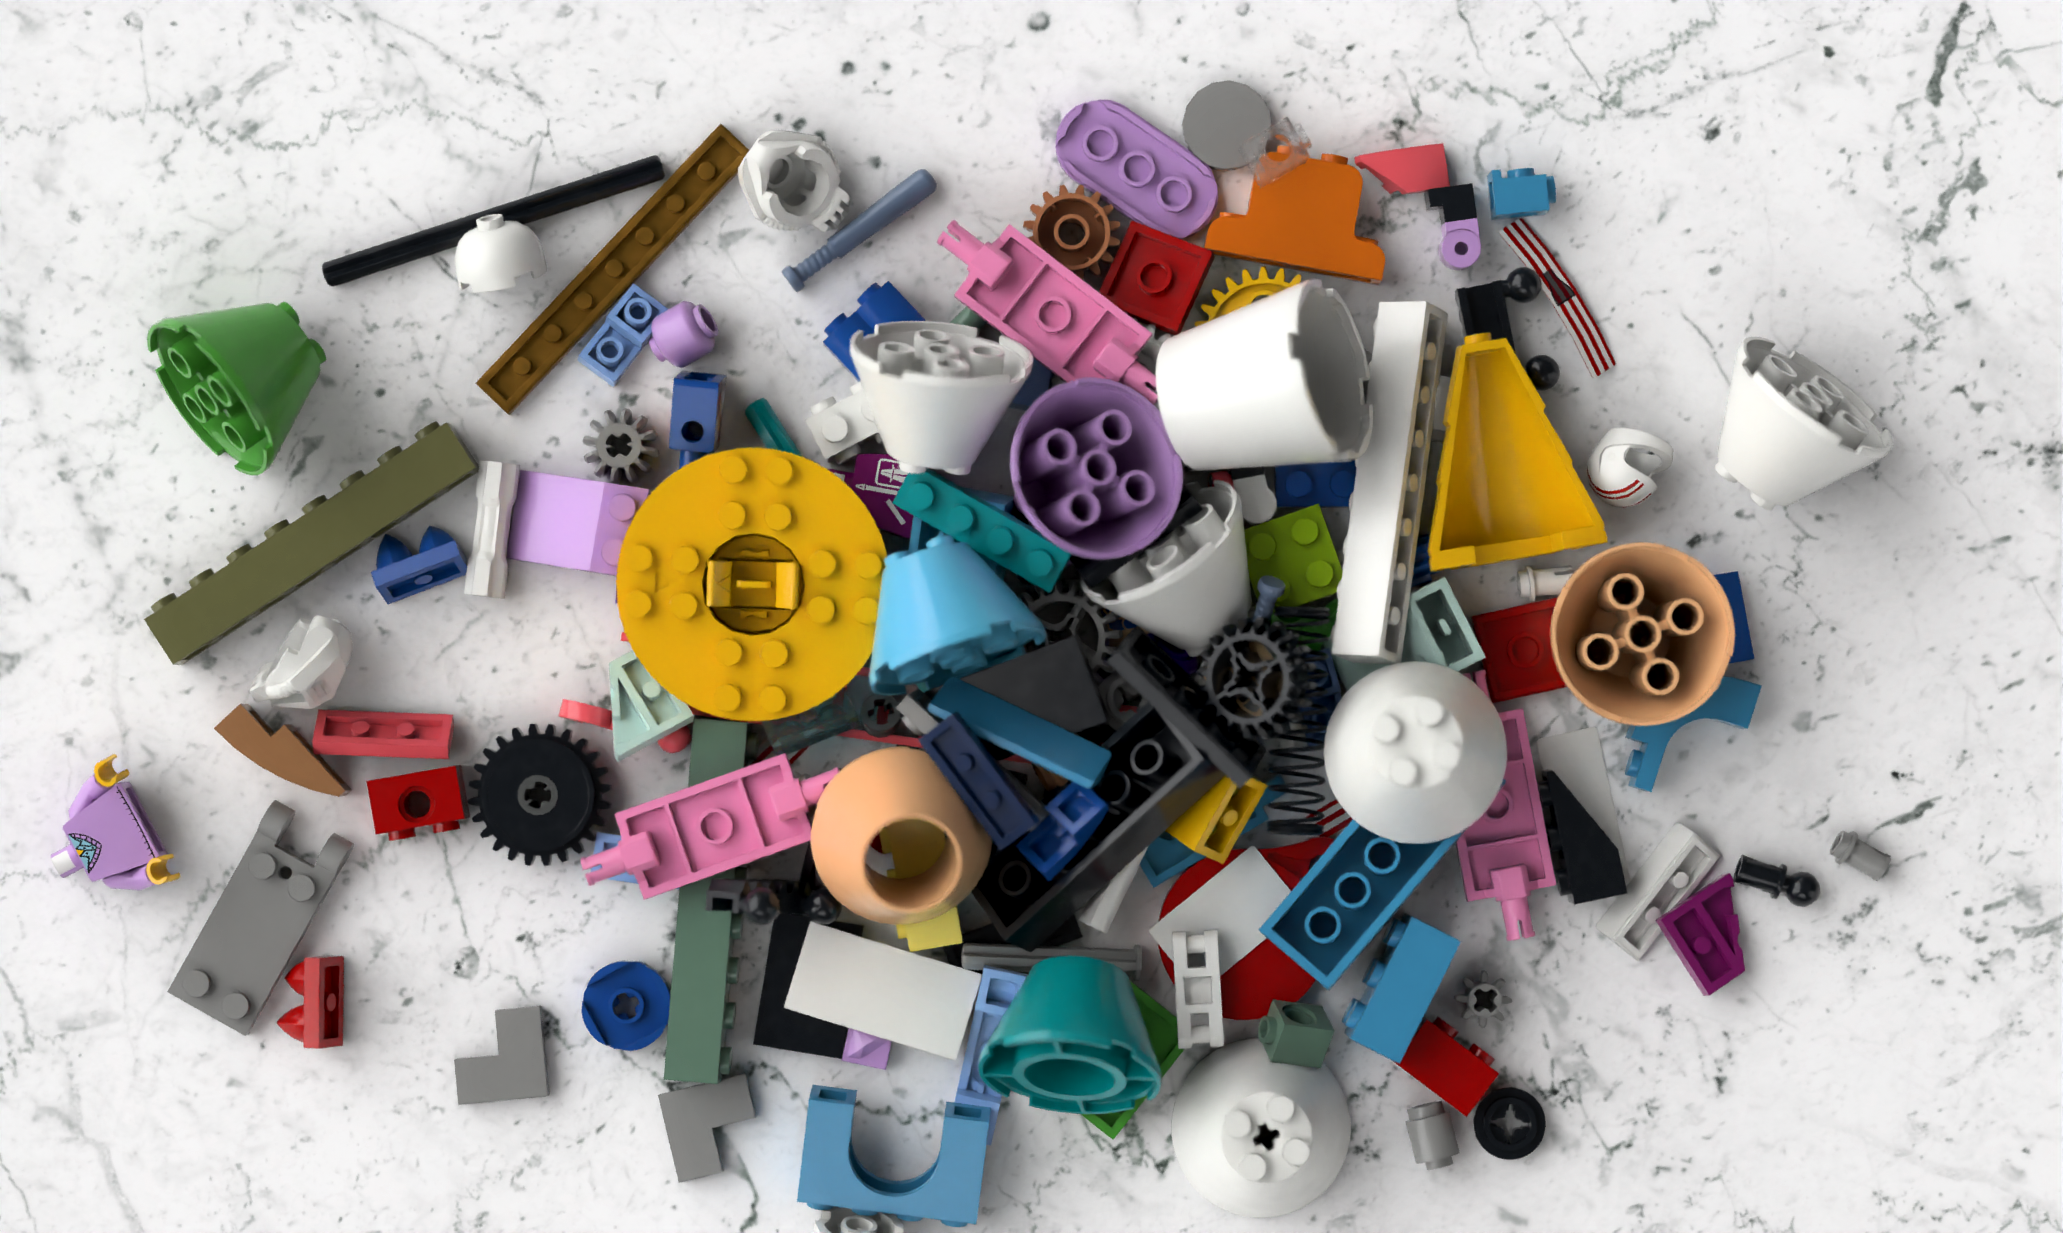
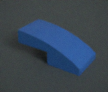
[1016,782,1109,881]

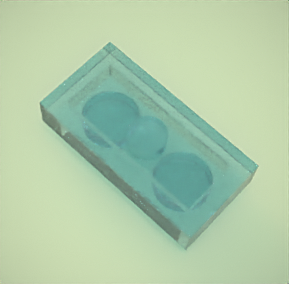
[761,686,861,756]

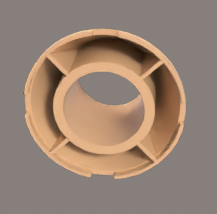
[810,746,992,925]

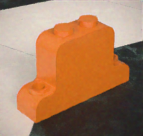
[1204,145,1385,285]

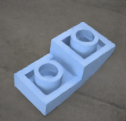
[578,283,668,387]

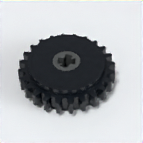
[468,724,612,866]

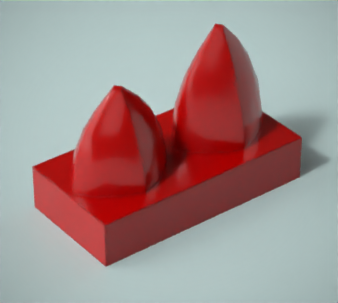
[276,955,344,1049]

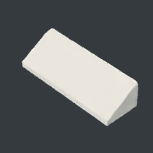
[1596,823,1721,961]

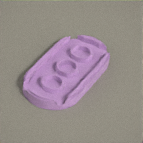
[1056,100,1218,239]

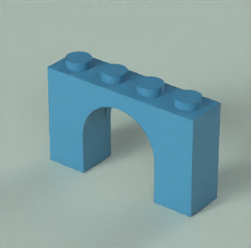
[797,1085,991,1227]

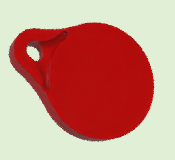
[1158,836,1336,1020]

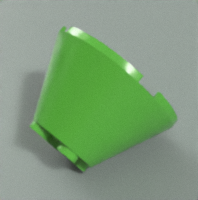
[147,302,326,476]

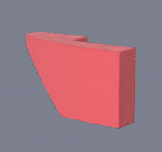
[1354,143,1450,195]

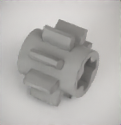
[1454,970,1512,1028]

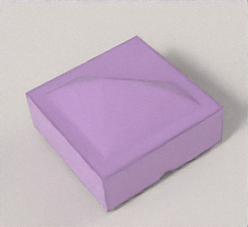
[842,1028,892,1070]

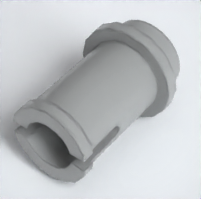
[1830,831,1891,881]

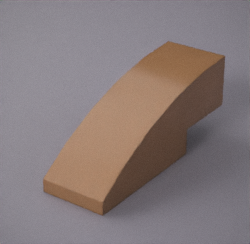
[214,704,352,797]

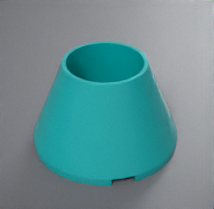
[978,956,1162,1114]

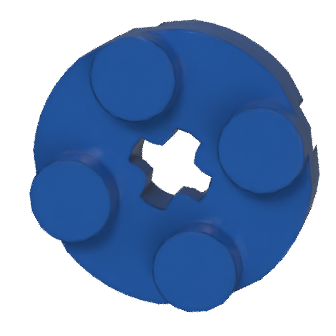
[581,960,671,1051]

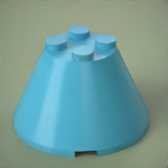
[869,535,1047,695]

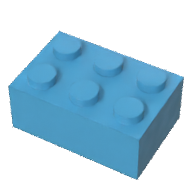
[1342,913,1461,1064]

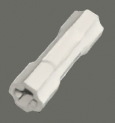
[464,460,520,599]

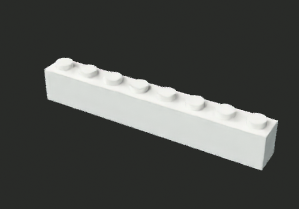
[1331,301,1448,665]

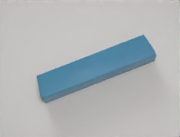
[927,677,1112,789]

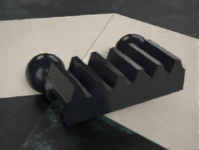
[1455,267,1560,391]
[706,879,842,924]

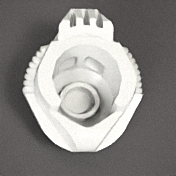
[738,130,850,232]
[250,616,353,709]

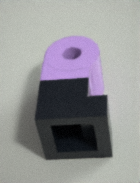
[1424,183,1481,270]

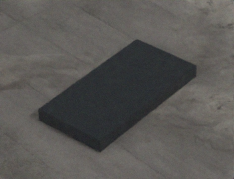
[1107,626,1267,788]
[923,634,1110,761]

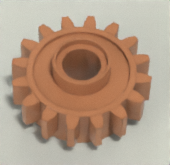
[1023,185,1120,280]

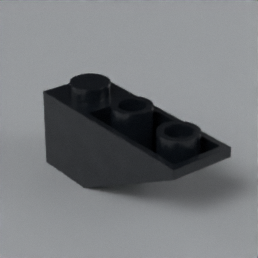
[1537,769,1627,905]

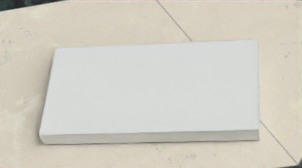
[783,921,982,1061]

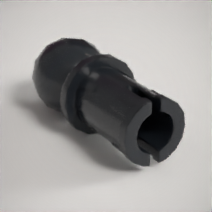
[1733,855,1820,907]

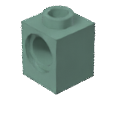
[1258,999,1335,1068]

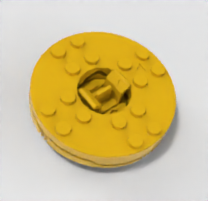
[616,448,887,721]

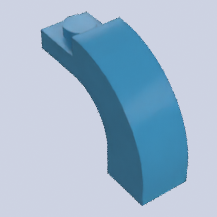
[1625,676,1762,792]

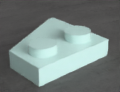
[609,650,694,762]

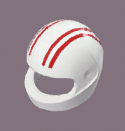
[1587,428,1674,508]

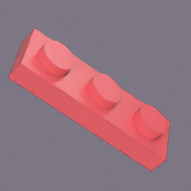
[312,710,454,759]

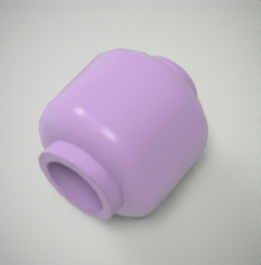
[649,301,718,368]

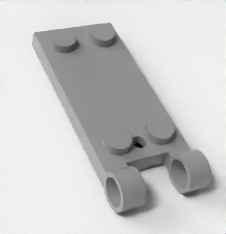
[167,800,354,1036]

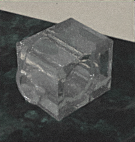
[1238,117,1312,189]

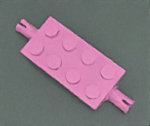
[937,220,1158,405]
[1455,670,1556,941]
[580,753,840,900]

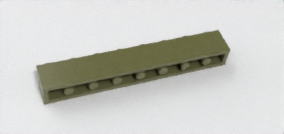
[144,421,479,665]

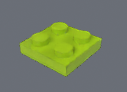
[1244,504,1342,611]

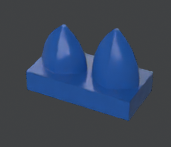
[371,526,468,604]

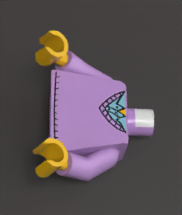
[51,754,180,890]

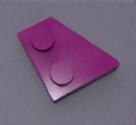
[1655,873,1745,996]

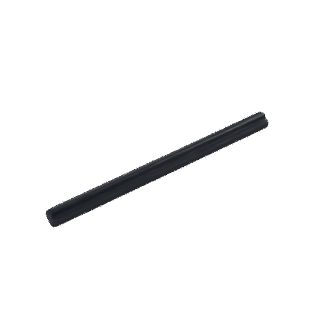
[322,155,665,287]

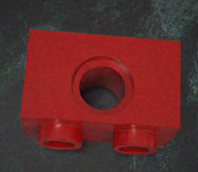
[367,765,470,841]

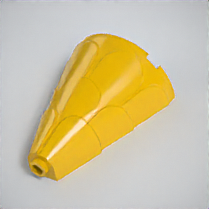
[1427,332,1608,572]

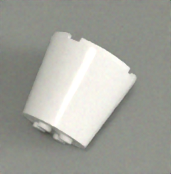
[1156,279,1373,471]

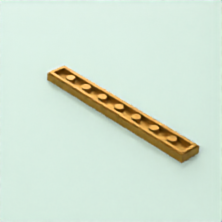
[475,124,749,415]

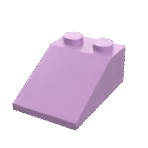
[506,470,652,576]

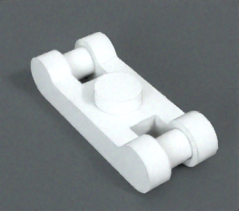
[1172,930,1224,1049]

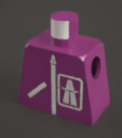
[828,454,930,540]

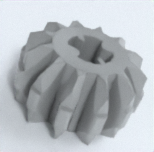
[582,408,659,484]

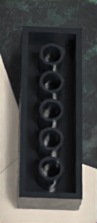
[971,701,1225,952]

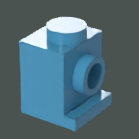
[1487,168,1556,220]

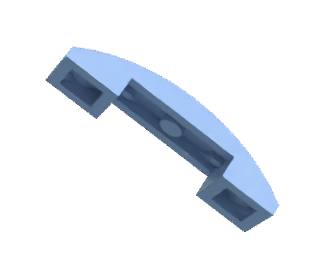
[954,965,1028,1145]

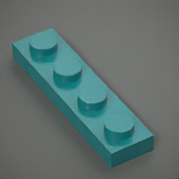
[892,468,1072,593]

